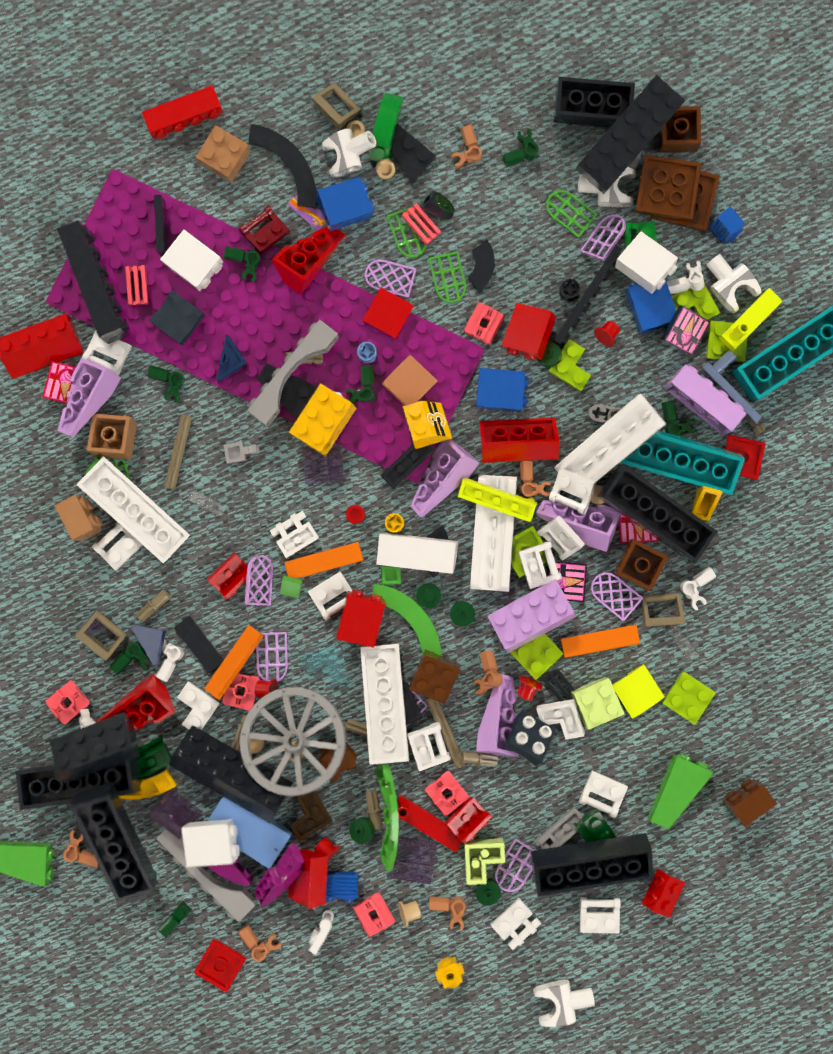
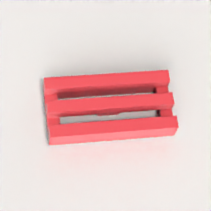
[401,203,441,245]
[125,265,149,306]

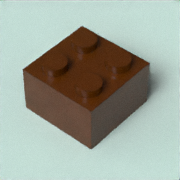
[659,106,701,153]
[613,539,668,591]
[409,649,460,705]
[723,779,778,827]

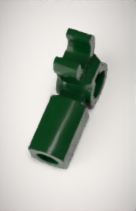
[502,128,539,167]
[224,246,261,283]
[147,365,185,403]
[345,365,377,403]
[661,400,697,436]
[109,642,149,675]
[158,901,192,937]

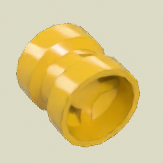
[385,513,404,533]

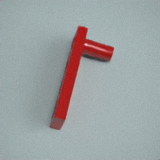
[397,794,462,852]

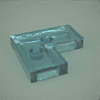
[300,644,350,687]

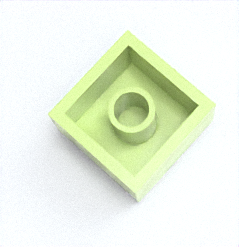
[570,677,624,730]

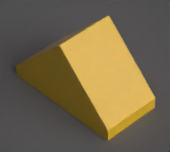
[691,486,722,521]

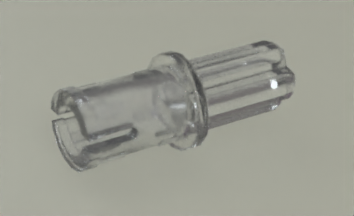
[188,490,226,517]

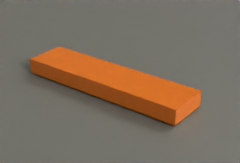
[284,542,364,579]
[204,625,264,700]
[560,625,640,658]

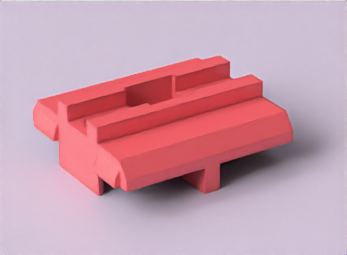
[463,302,505,345]
[222,673,260,711]
[45,680,90,725]
[425,771,469,816]
[352,892,396,937]

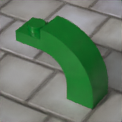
[369,93,404,161]

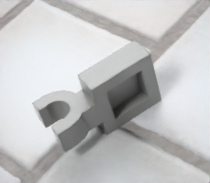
[224,442,260,464]

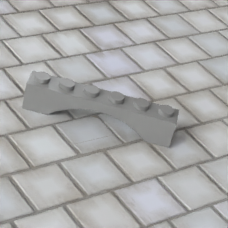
[247,320,339,428]
[156,819,257,922]

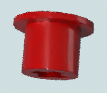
[594,321,620,347]
[517,676,542,701]
[254,678,278,703]
[314,837,341,861]

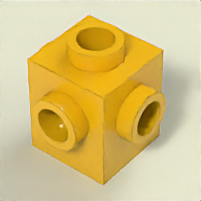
[435,957,465,989]

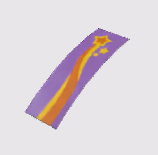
[287,195,325,231]

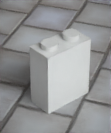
[160,230,223,291]
[615,232,678,294]
[182,819,240,867]

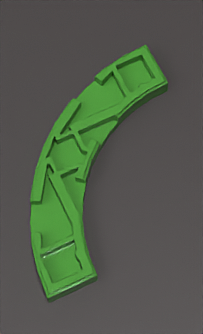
[373,584,442,656]
[376,763,399,871]

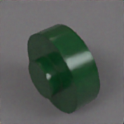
[537,341,562,367]
[416,583,441,608]
[450,601,475,626]
[349,817,375,844]
[475,878,501,906]

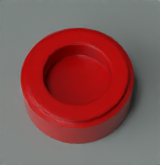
[346,505,365,524]

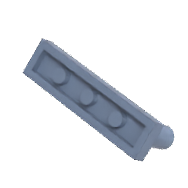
[703,350,762,425]

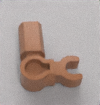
[451,125,482,168]
[519,461,551,497]
[474,650,503,695]
[63,829,99,869]
[429,896,466,930]
[237,924,282,962]

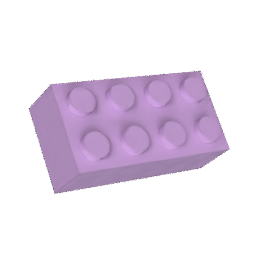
[664,365,747,436]
[488,579,576,653]

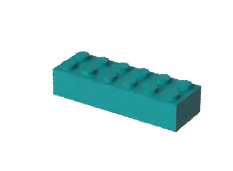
[732,306,833,403]
[620,430,745,495]

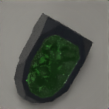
[420,190,455,220]

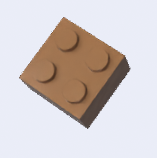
[196,125,251,183]
[87,414,137,460]
[54,495,102,541]

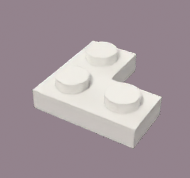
[177,681,220,730]
[537,699,585,740]

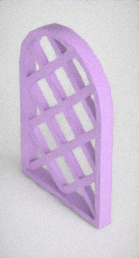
[365,260,416,298]
[245,555,273,606]
[591,572,643,622]

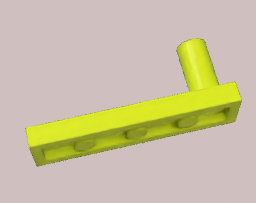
[719,288,782,352]
[458,478,537,522]

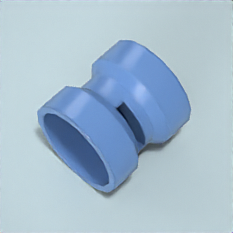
[357,342,377,364]

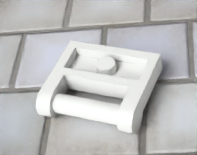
[82,331,132,375]
[549,468,596,515]
[537,515,585,561]
[92,522,143,571]
[518,541,562,589]
[308,571,352,621]
[407,722,451,771]
[579,770,628,818]
[580,897,620,934]
[308,910,334,955]

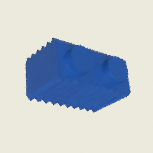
[709,206,745,244]
[325,871,359,902]

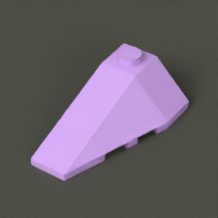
[58,358,121,437]
[411,439,479,517]
[536,500,621,552]
[476,674,519,757]

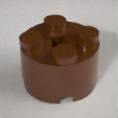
[315,739,357,783]

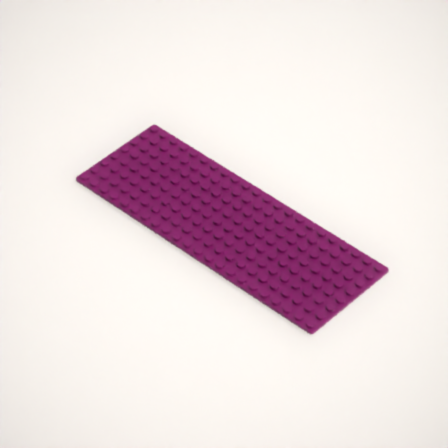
[46,169,484,483]

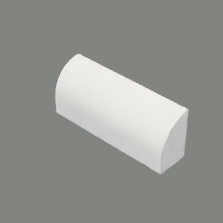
[377,532,458,574]

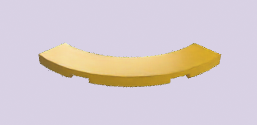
[119,769,177,799]

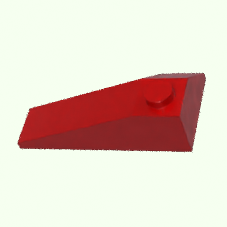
[272,226,346,294]
[95,674,175,729]

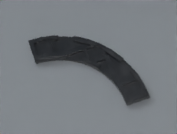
[248,124,317,209]

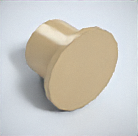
[398,901,421,927]

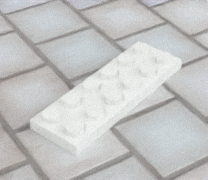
[76,456,190,563]
[360,644,409,764]

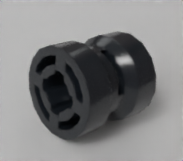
[559,278,580,301]

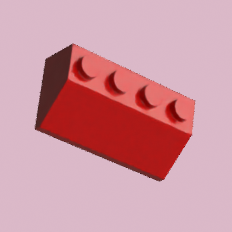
[0,313,84,379]
[479,417,560,463]

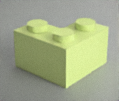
[464,838,505,885]

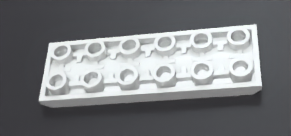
[554,394,666,482]
[470,475,517,592]

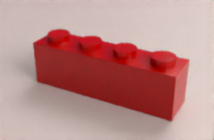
[142,85,224,139]

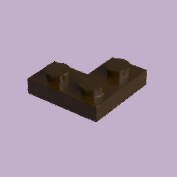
[290,790,333,842]

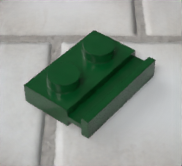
[137,736,172,779]
[574,808,617,842]

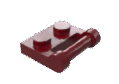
[238,206,290,255]

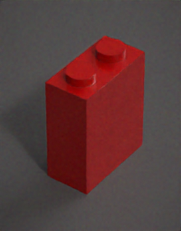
[502,303,556,361]
[336,589,386,648]
[288,849,328,909]

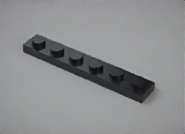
[553,245,622,346]

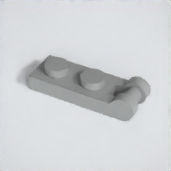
[534,806,583,849]

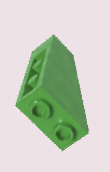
[647,753,713,829]
[0,841,55,886]

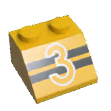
[403,401,452,449]

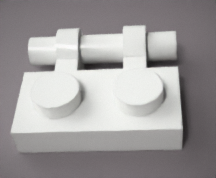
[270,511,319,558]
[491,898,542,950]

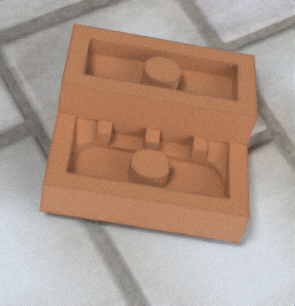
[382,355,438,406]

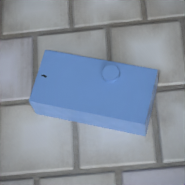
[208,797,293,869]

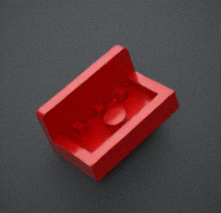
[207,552,252,599]
[444,797,492,844]
[642,869,686,918]

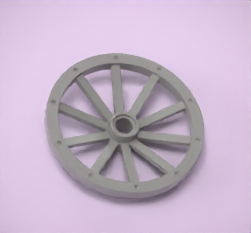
[240,687,346,796]

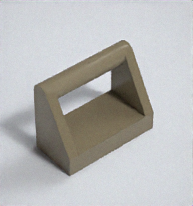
[313,83,361,131]
[641,593,685,626]
[75,610,127,661]

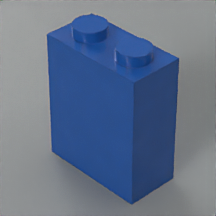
[316,177,375,232]
[625,279,676,334]
[476,368,529,412]

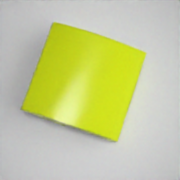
[612,664,665,719]

